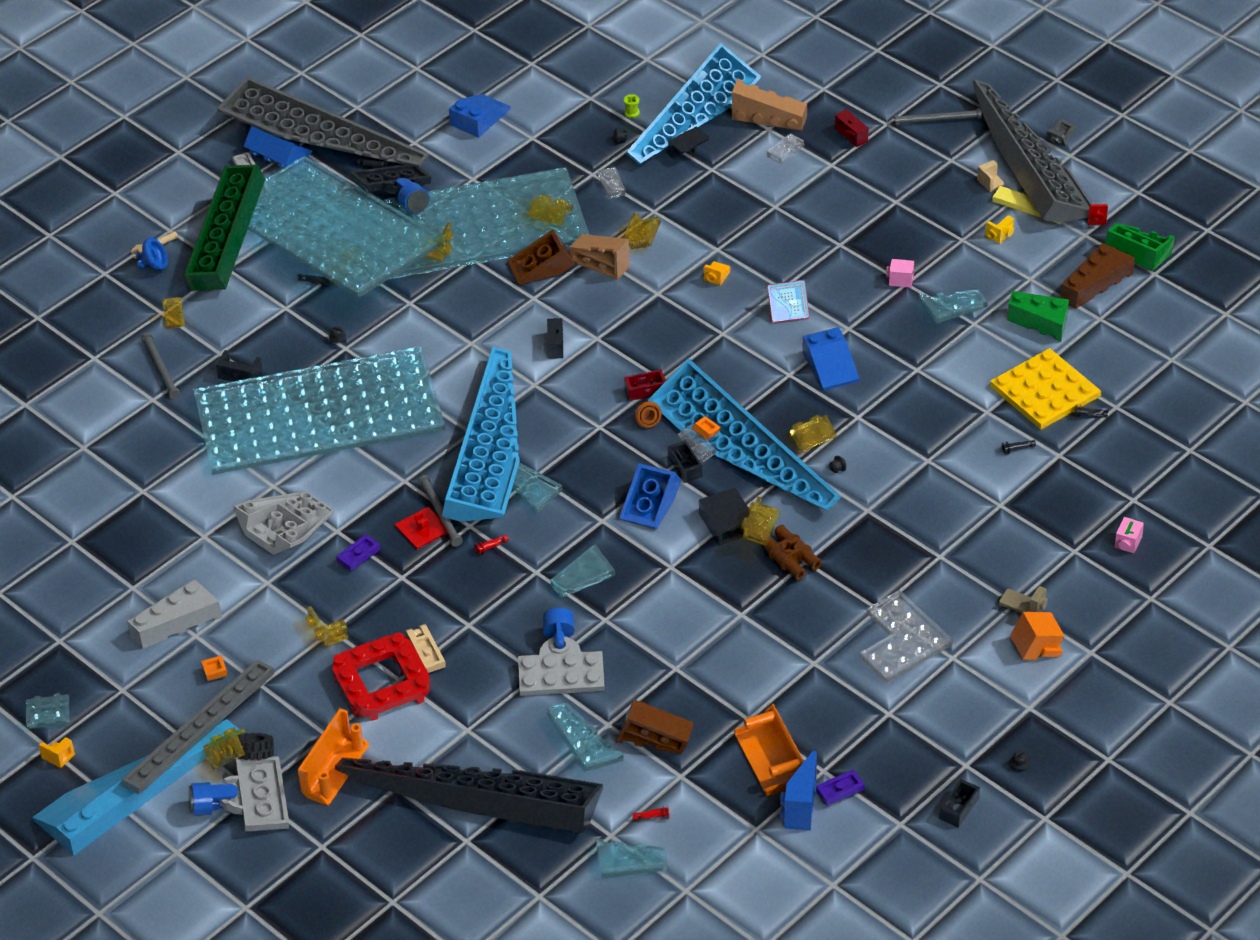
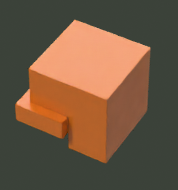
[1010,612,1064,660]

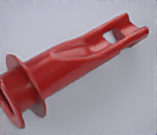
[474,535,509,556]
[633,805,670,820]

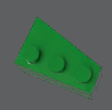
[1105,223,1175,271]
[1008,291,1069,342]

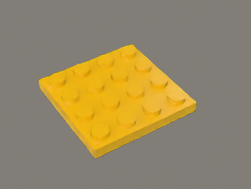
[990,348,1101,430]

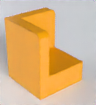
[39,737,75,768]

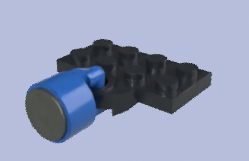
[349,164,432,214]

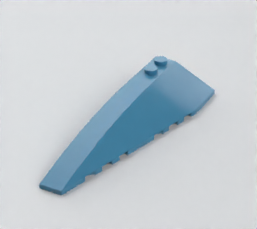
[32,719,241,855]

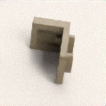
[999,586,1048,613]

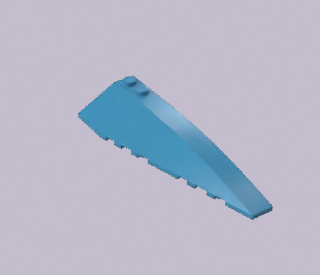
[626,43,761,165]

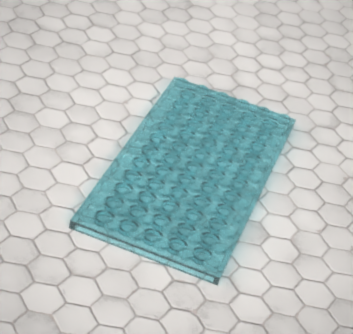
[248,156,445,298]
[352,167,590,282]
[194,346,445,475]

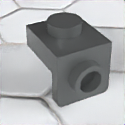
[1047,118,1077,146]

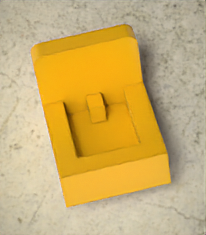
[985,216,1014,244]

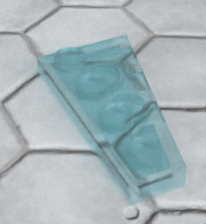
[547,702,624,772]

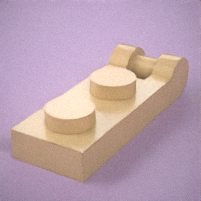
[405,624,446,673]

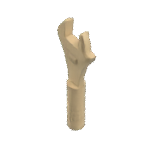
[131,231,178,259]

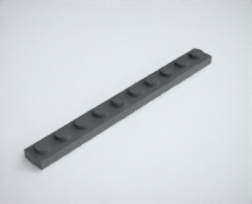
[122,660,274,794]

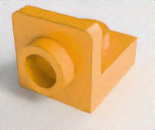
[703,261,730,286]

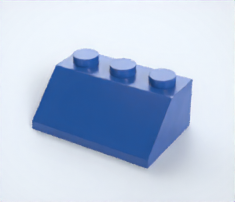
[244,126,312,169]

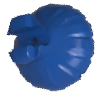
[136,237,168,270]

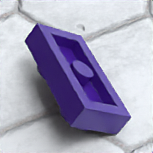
[336,534,380,572]
[816,769,865,806]

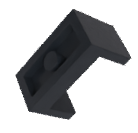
[216,350,263,386]

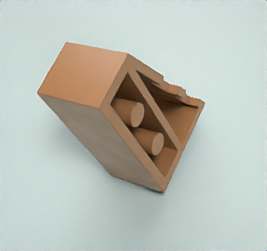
[570,234,630,280]

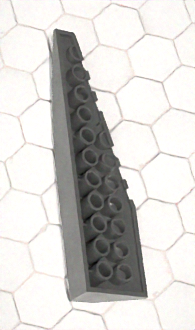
[217,76,429,167]
[972,79,1092,223]

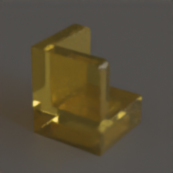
[162,297,185,329]

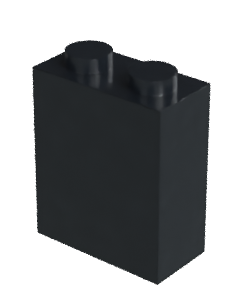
[699,488,756,546]

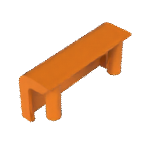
[734,703,804,797]
[298,708,370,806]

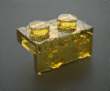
[529,194,573,225]
[624,212,661,250]
[788,415,837,452]
[203,727,245,770]

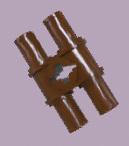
[759,524,822,580]

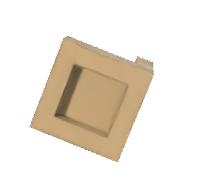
[977,160,1004,192]

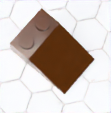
[507,229,575,284]

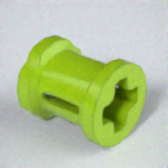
[623,94,640,118]

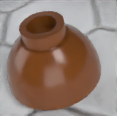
[635,401,662,428]

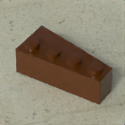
[1061,243,1135,309]

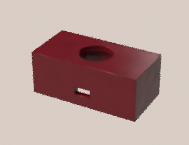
[835,109,869,147]
[624,369,666,401]

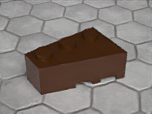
[616,699,694,754]

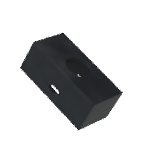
[547,318,564,359]
[668,440,703,483]
[939,779,980,828]

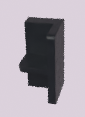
[668,126,709,158]

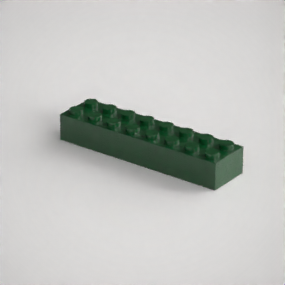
[184,164,265,291]

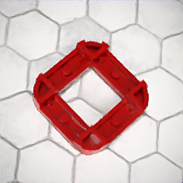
[333,633,431,721]

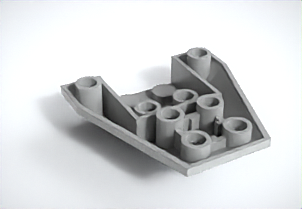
[234,491,334,555]

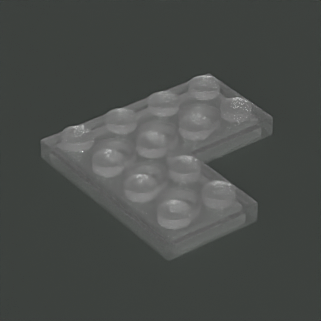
[860,590,953,683]

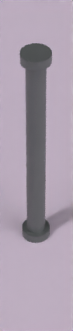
[894,108,981,126]
[141,333,181,399]
[418,475,463,547]

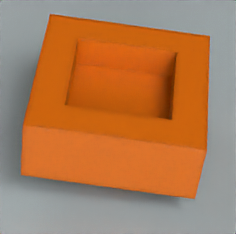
[692,416,721,440]
[201,655,228,681]

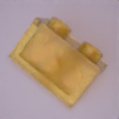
[741,496,780,545]

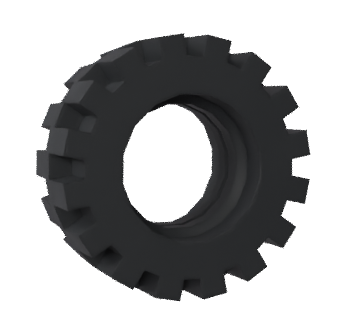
[235,733,274,761]

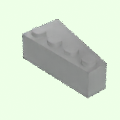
[127,579,222,649]

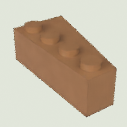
[732,79,807,131]

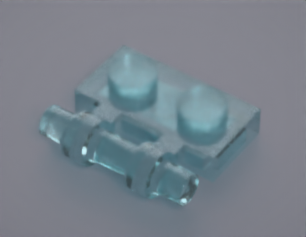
[26,693,70,729]

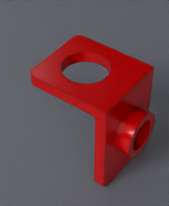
[1087,204,1108,225]

